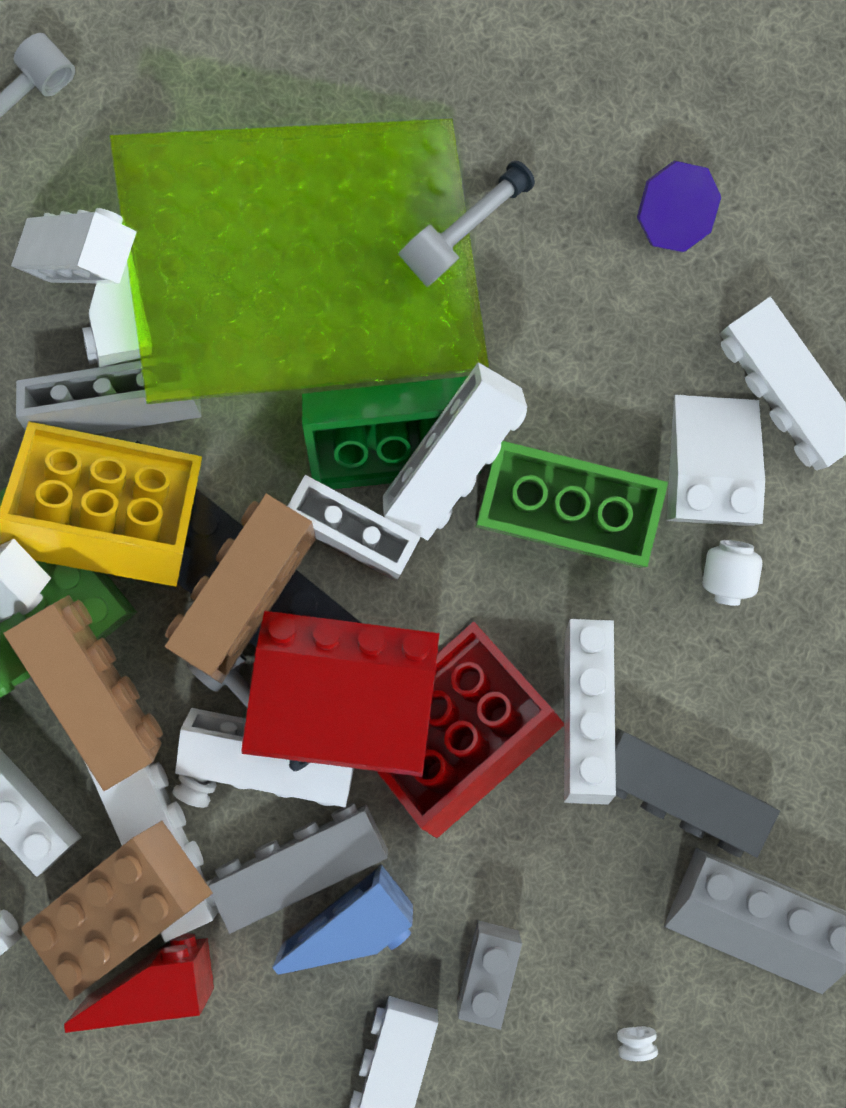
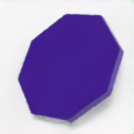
[637,160,721,252]

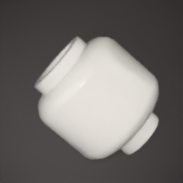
[702,540,762,606]

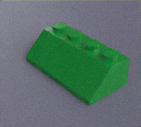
[302,376,481,489]

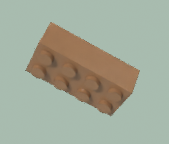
[164,493,316,684]
[3,595,163,791]
[21,821,213,1001]

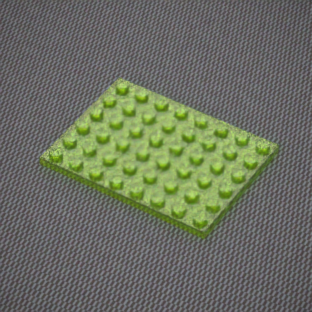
[109,118,489,404]

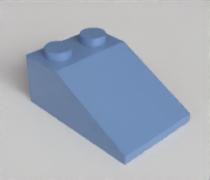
[272,865,413,975]

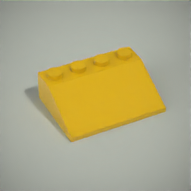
[0,421,202,587]

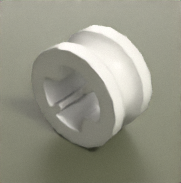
[173,775,217,808]
[617,1026,658,1061]

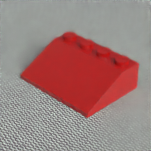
[241,611,440,777]
[377,621,564,838]

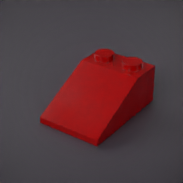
[64,933,214,1033]

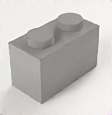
[457,920,522,1030]

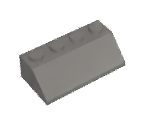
[664,847,846,994]

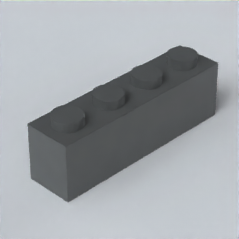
[615,728,780,858]

